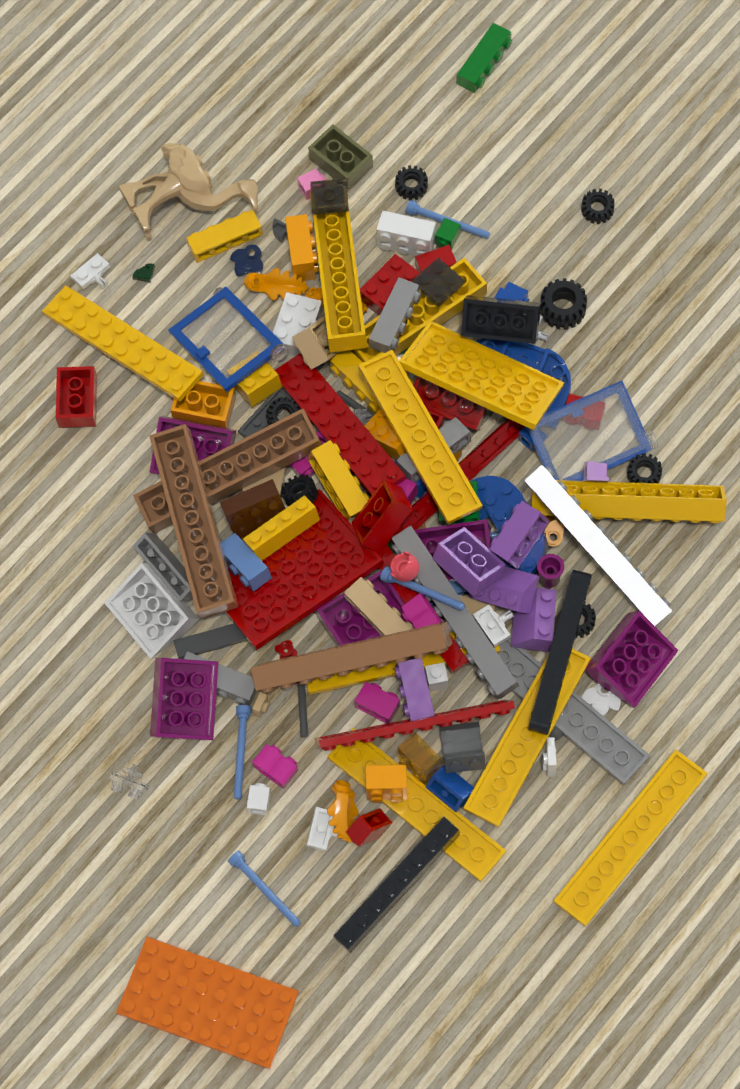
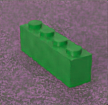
[457,23,512,93]

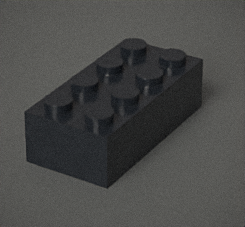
[461,295,541,344]

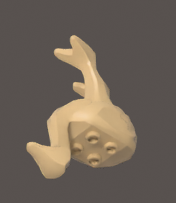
[119,143,259,238]

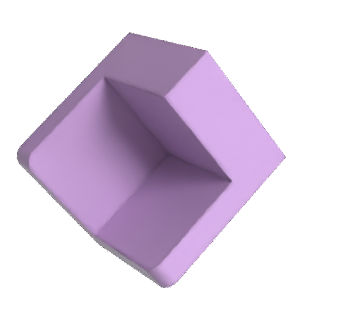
[583,461,609,482]

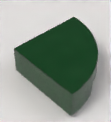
[132,264,155,283]

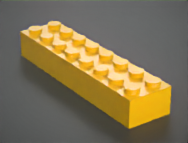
[351,257,487,363]

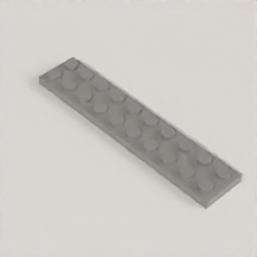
[498,638,650,786]

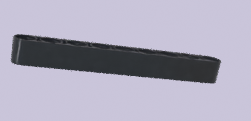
[528,570,592,735]

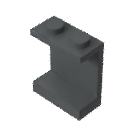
[440,722,486,773]

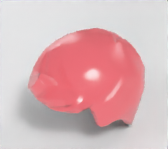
[390,551,420,582]

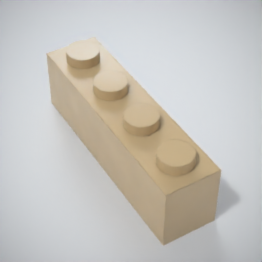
[344,577,414,636]

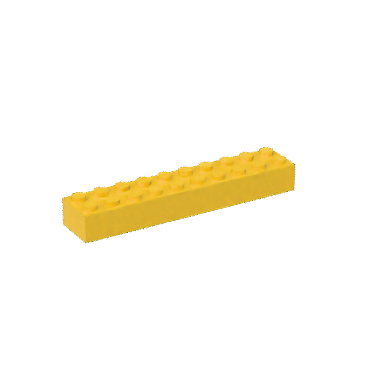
[310,190,367,353]
[531,480,727,523]

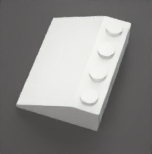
[105,563,199,659]

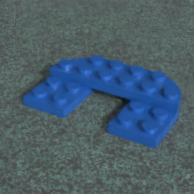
[476,338,571,430]
[457,476,548,575]

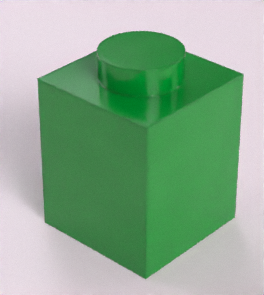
[435,218,461,250]

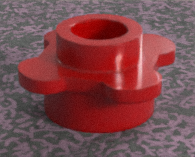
[275,640,297,659]

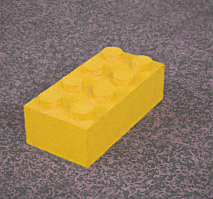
[307,440,369,521]

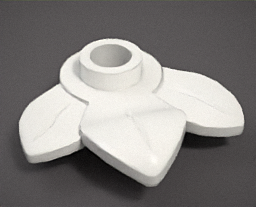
[582,683,621,716]

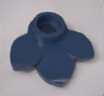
[230,244,264,277]

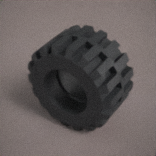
[540,278,587,330]

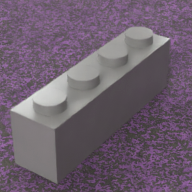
[369,277,421,353]
[397,417,471,483]
[133,533,193,602]
[184,651,257,706]

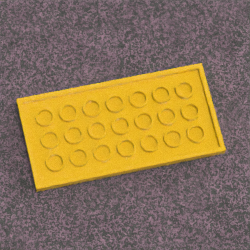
[399,321,564,430]

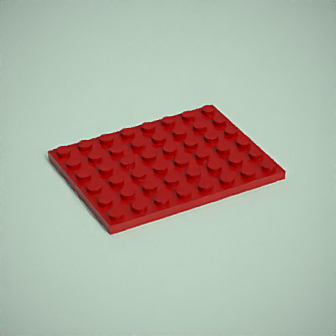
[225,489,384,650]

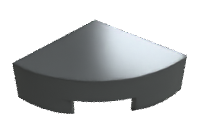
[272,218,287,243]

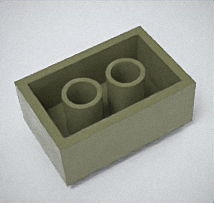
[308,124,373,190]

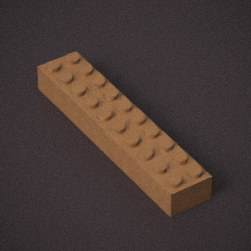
[133,409,322,533]
[149,424,239,619]
[251,621,452,693]

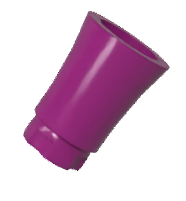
[537,554,565,589]

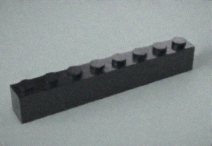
[333,817,460,953]

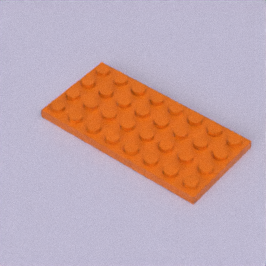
[116,937,299,1070]

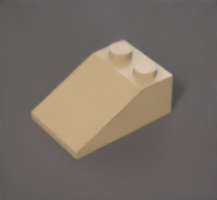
[292,315,338,369]

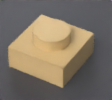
[252,692,270,718]

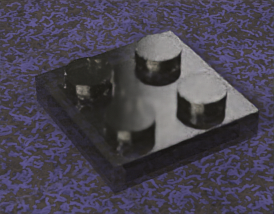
[310,178,349,214]
[412,257,465,307]

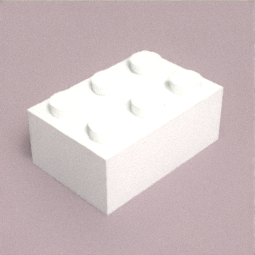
[377,210,436,256]
[273,292,323,356]

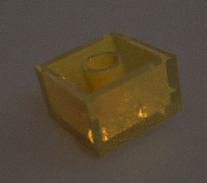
[398,732,443,786]

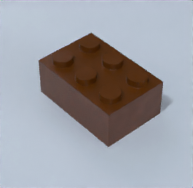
[220,479,286,540]

